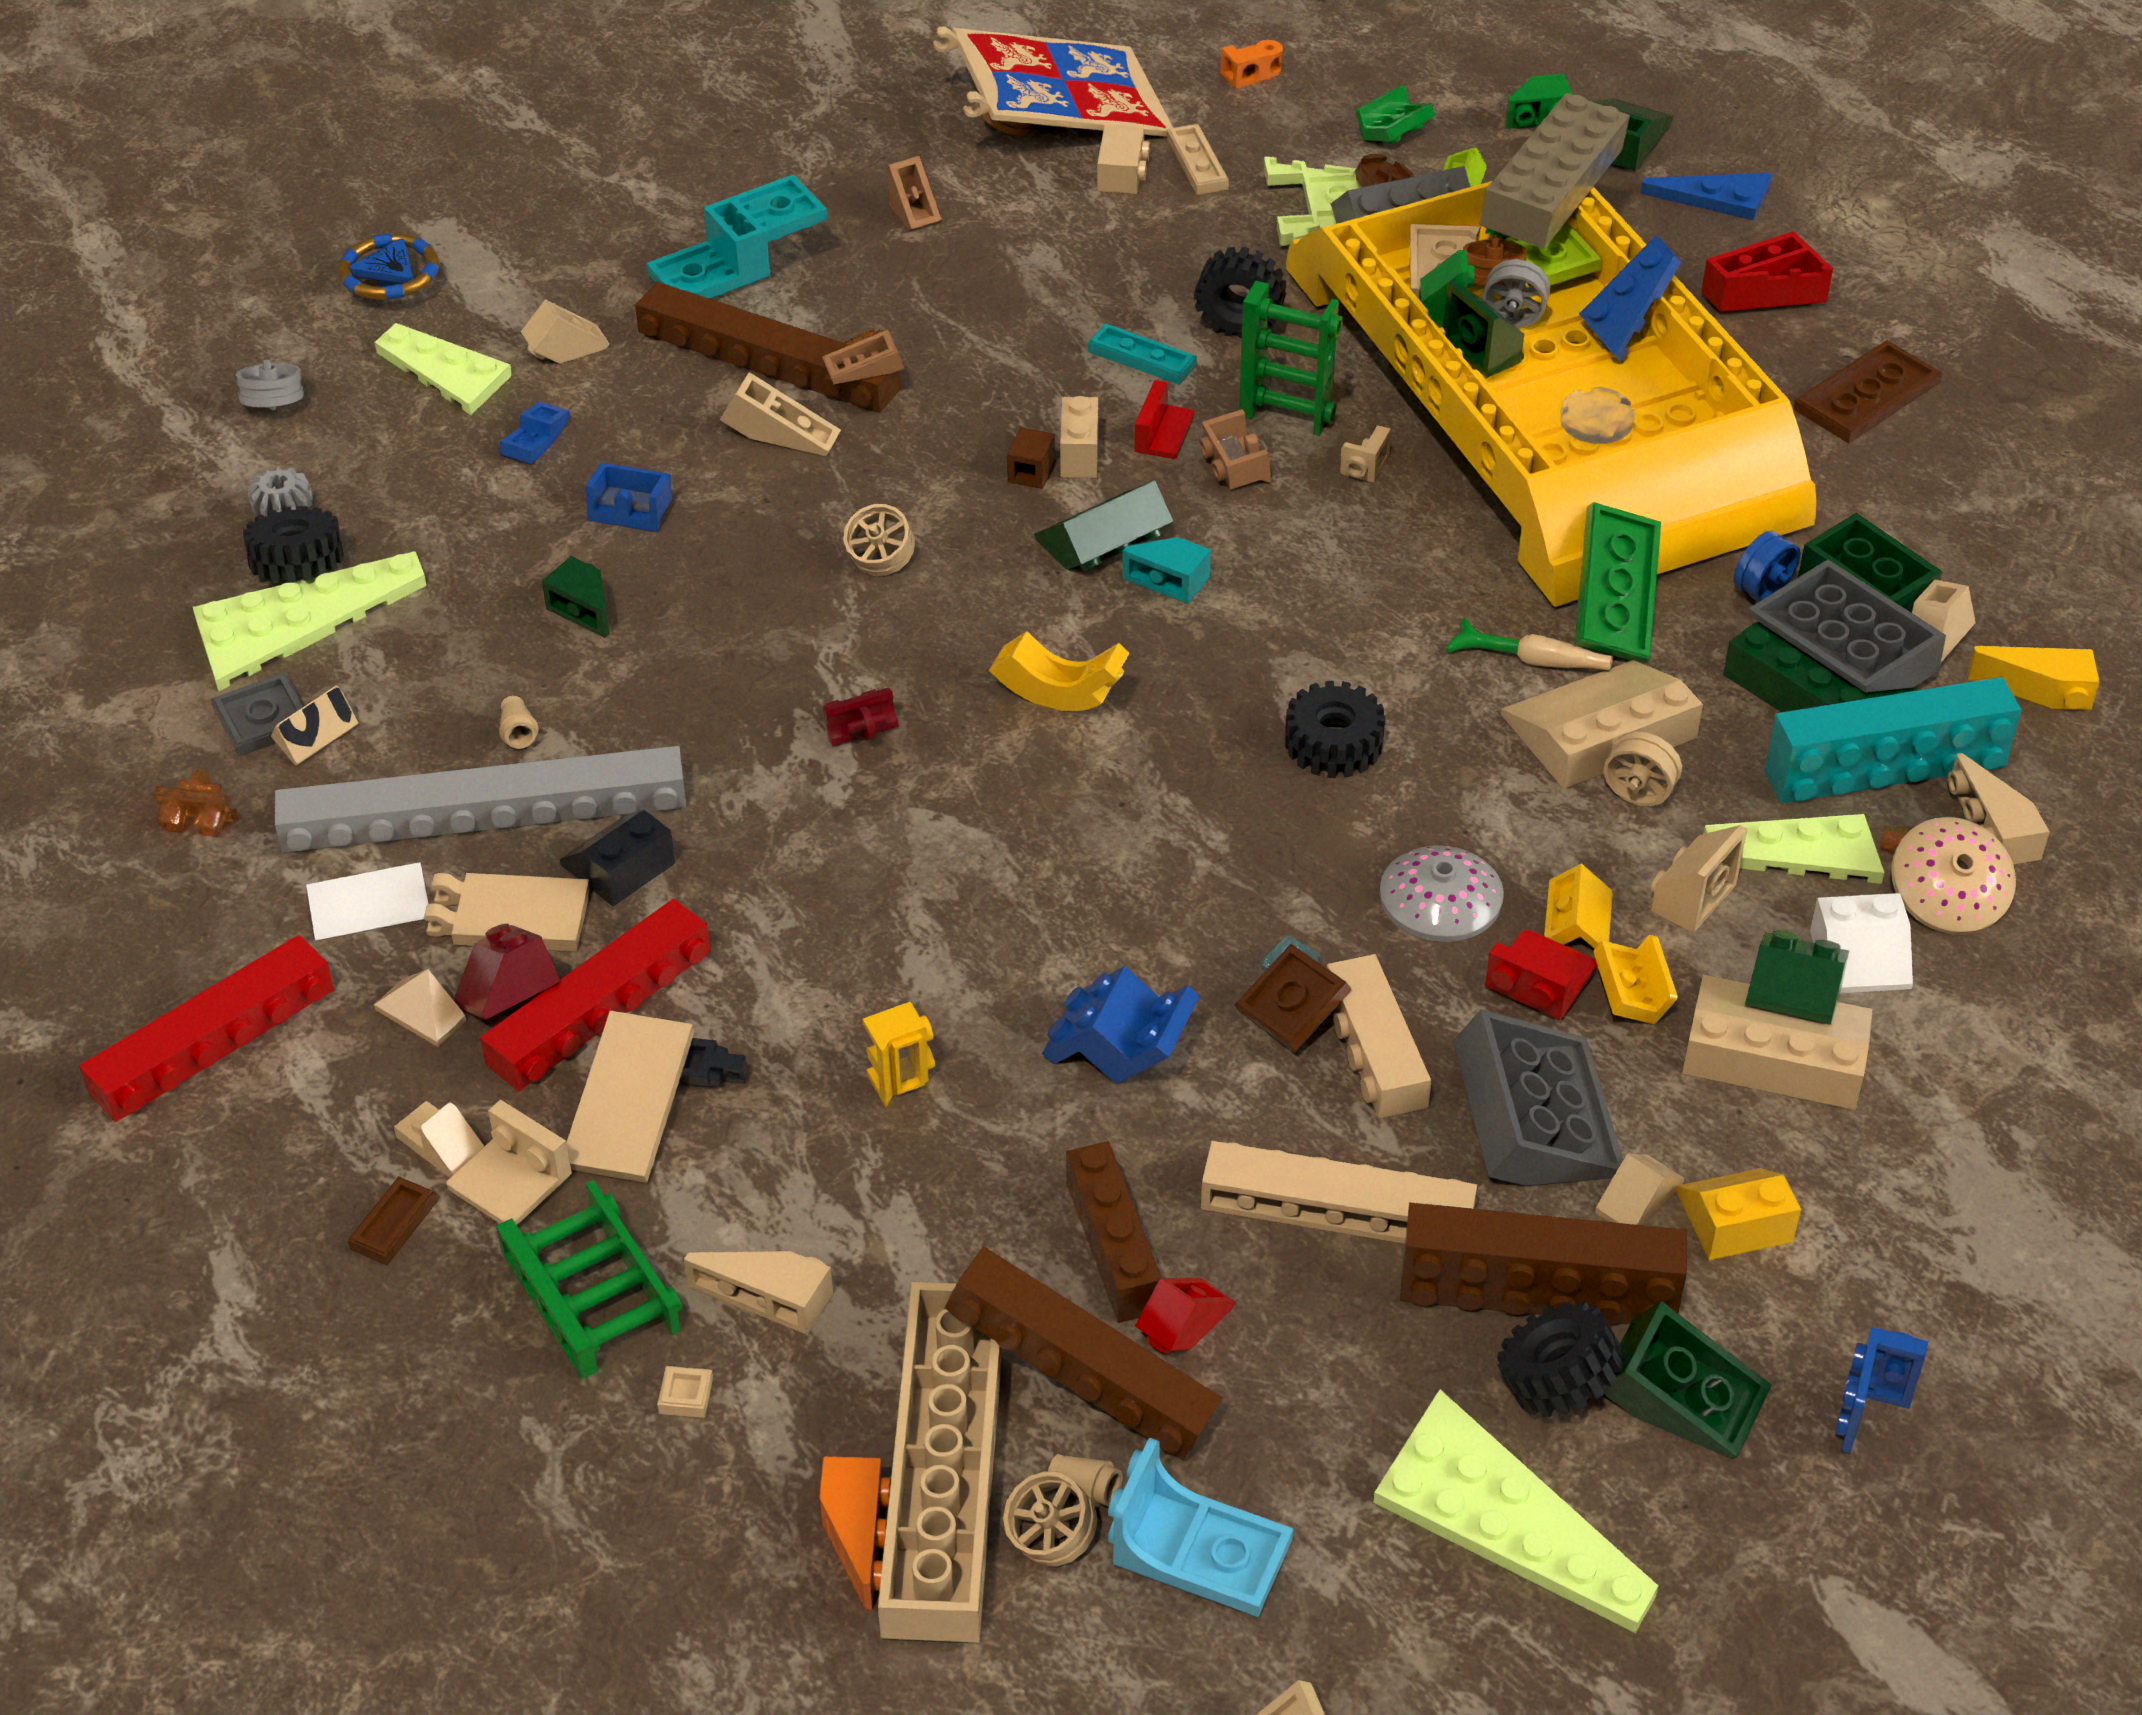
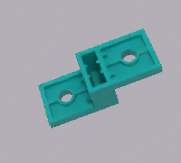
[646,174,828,298]

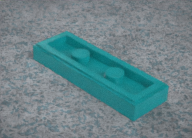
[1088,323,1197,385]

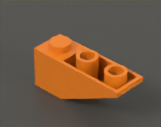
[819,1457,891,1610]

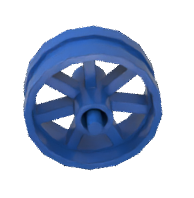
[1733,530,1801,602]

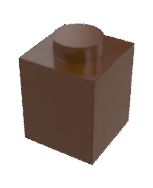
[1007,427,1055,489]

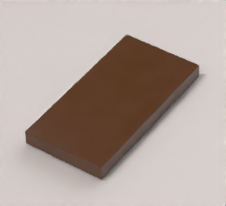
[1793,340,1942,444]

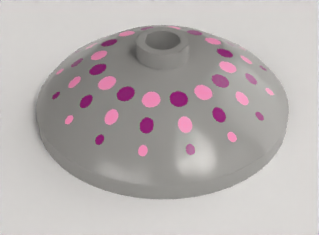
[1380,845,1504,942]

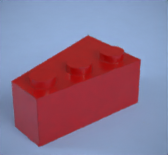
[1701,231,1833,312]

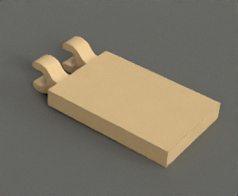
[424,873,590,952]

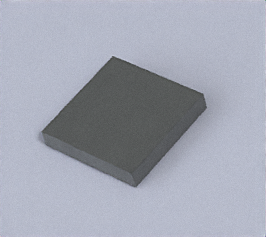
[211,673,304,757]

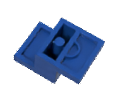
[1042,966,1200,1084]

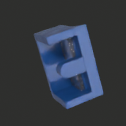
[585,462,672,532]

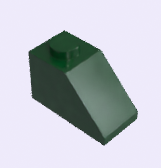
[542,556,610,638]

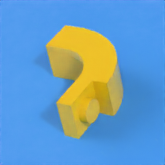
[989,631,1129,711]

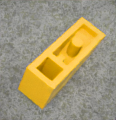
[1967,646,2100,710]

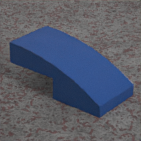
[500,401,570,464]

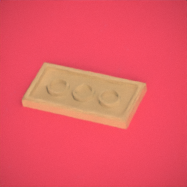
[566,1011,695,1183]

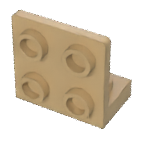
[447,1099,572,1225]

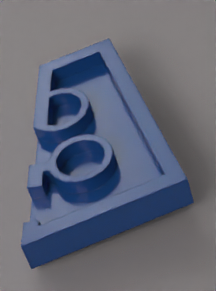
[1579,235,1682,361]

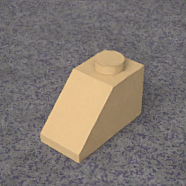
[521,299,610,364]

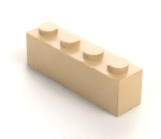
[1327,954,1431,1119]

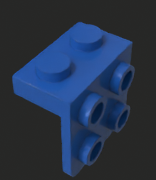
[1835,1326,1928,1454]

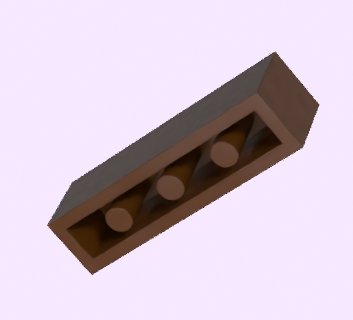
[1066,1141,1162,1323]

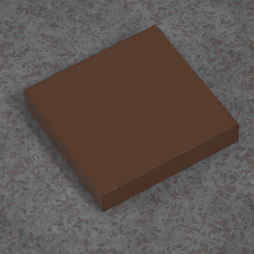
[1235,944,1352,1052]

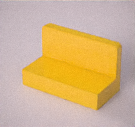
[1544,863,1613,949]

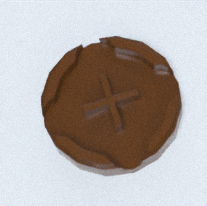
[1355,154,1415,187]

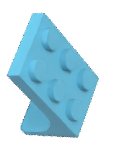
[1108,1438,1294,1617]

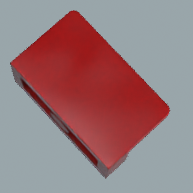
[1134,380,1194,459]

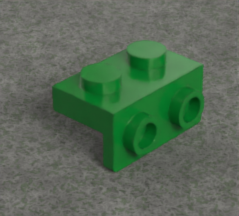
[1356,85,1435,145]

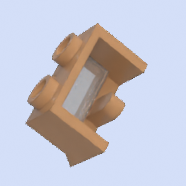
[1199,409,1272,490]

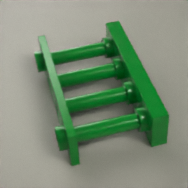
[1239,281,1343,436]
[496,1180,682,1380]

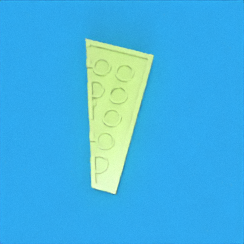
[1373,1390,1658,1633]

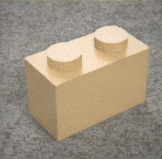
[1097,125,1150,194]
[1060,396,1098,478]

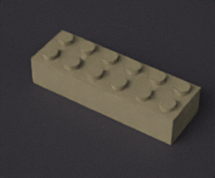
[1479,93,1630,249]

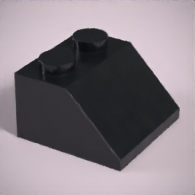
[559,810,675,906]

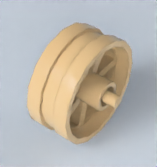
[843,504,915,576]
[1603,732,1682,806]
[1003,1471,1097,1567]

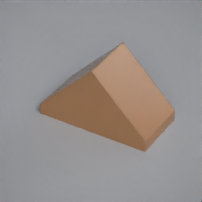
[887,156,942,231]

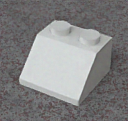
[1810,893,1913,993]

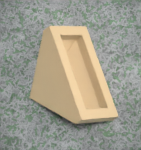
[374,969,467,1047]

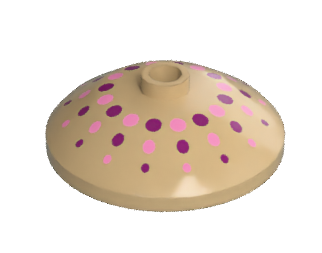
[1891,817,2016,935]

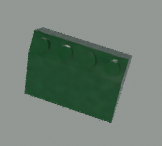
[1723,622,1918,712]

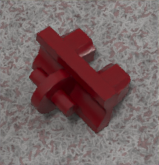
[822,687,899,746]

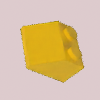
[1676,1168,1801,1260]

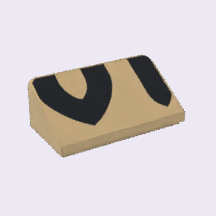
[271,686,359,766]

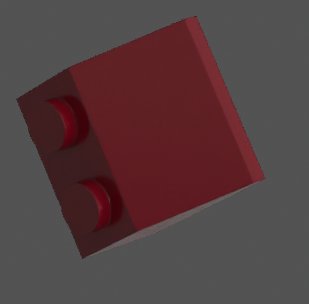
[454,923,560,1020]

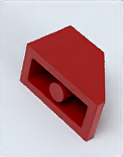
[1135,1277,1236,1353]

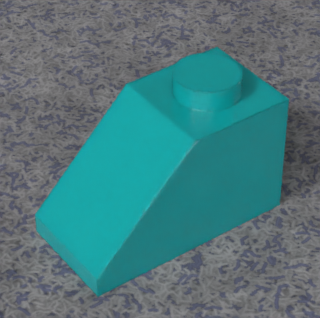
[1123,537,1211,604]

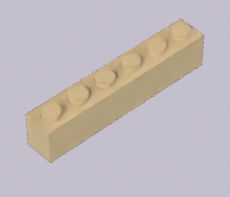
[1201,1141,1477,1244]

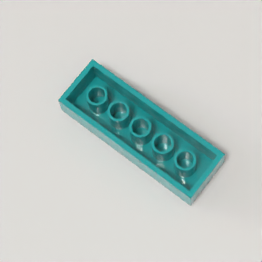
[1764,677,2022,804]

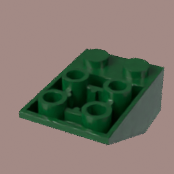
[1594,98,1673,171]

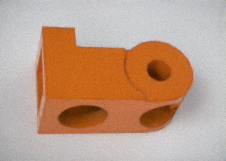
[1220,40,1283,89]

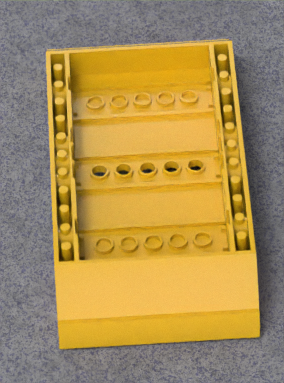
[1286,181,1816,607]

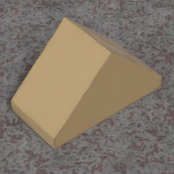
[1595,1153,1684,1225]

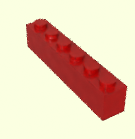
[480,898,711,1092]
[79,934,334,1123]

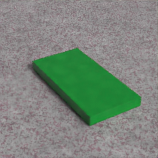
[1574,502,1661,664]

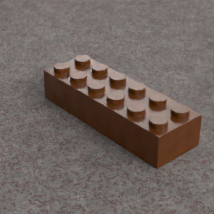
[1400,1202,1687,1324]

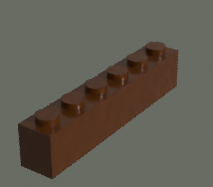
[944,1246,1223,1461]

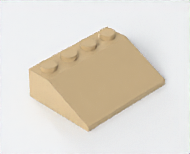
[1501,660,1703,789]
[1682,975,1872,1110]

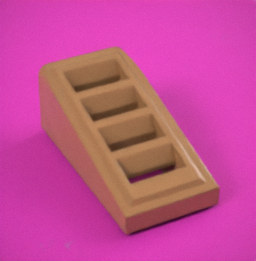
[822,330,904,384]

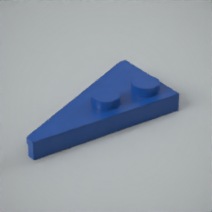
[1640,173,1772,220]

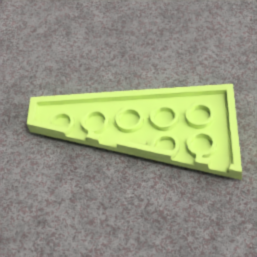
[192,551,427,692]

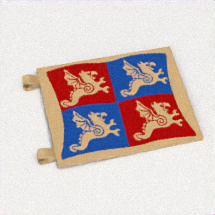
[933,27,1173,137]

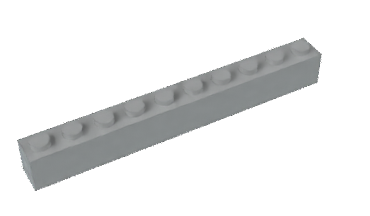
[275,746,687,853]

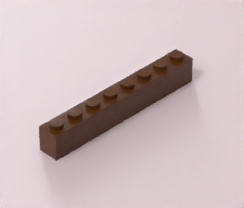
[635,281,901,413]

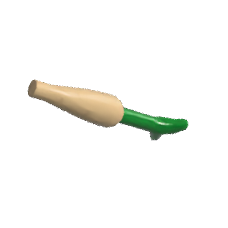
[1446,617,1613,671]

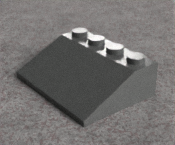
[1748,560,1946,692]
[1453,1009,1623,1186]

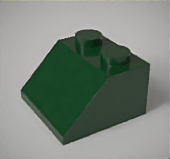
[1443,280,1524,378]
[1745,930,1849,1024]

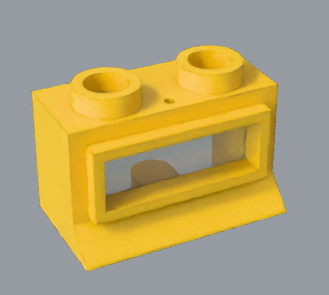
[863,1001,935,1108]

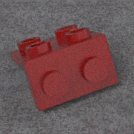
[1485,930,1597,1020]

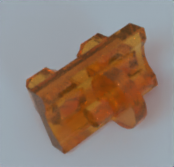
[153,770,237,837]

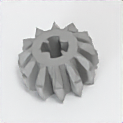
[248,466,313,517]

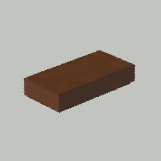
[347,1176,438,1266]

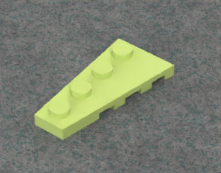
[375,323,512,415]
[1703,814,1885,884]

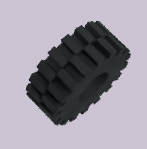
[1194,247,1287,338]
[243,506,344,583]
[1285,681,1385,778]
[1497,1301,1625,1417]

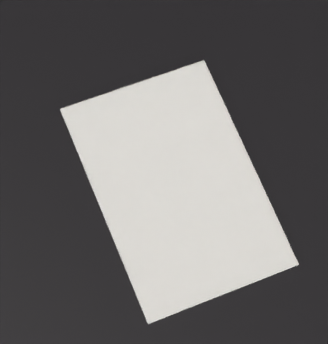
[306,862,428,941]

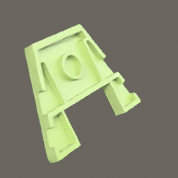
[1264,157,1362,246]

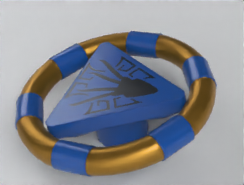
[338,233,439,300]

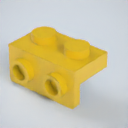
[1593,935,1677,1024]

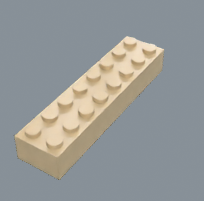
[878,1282,1003,1643]

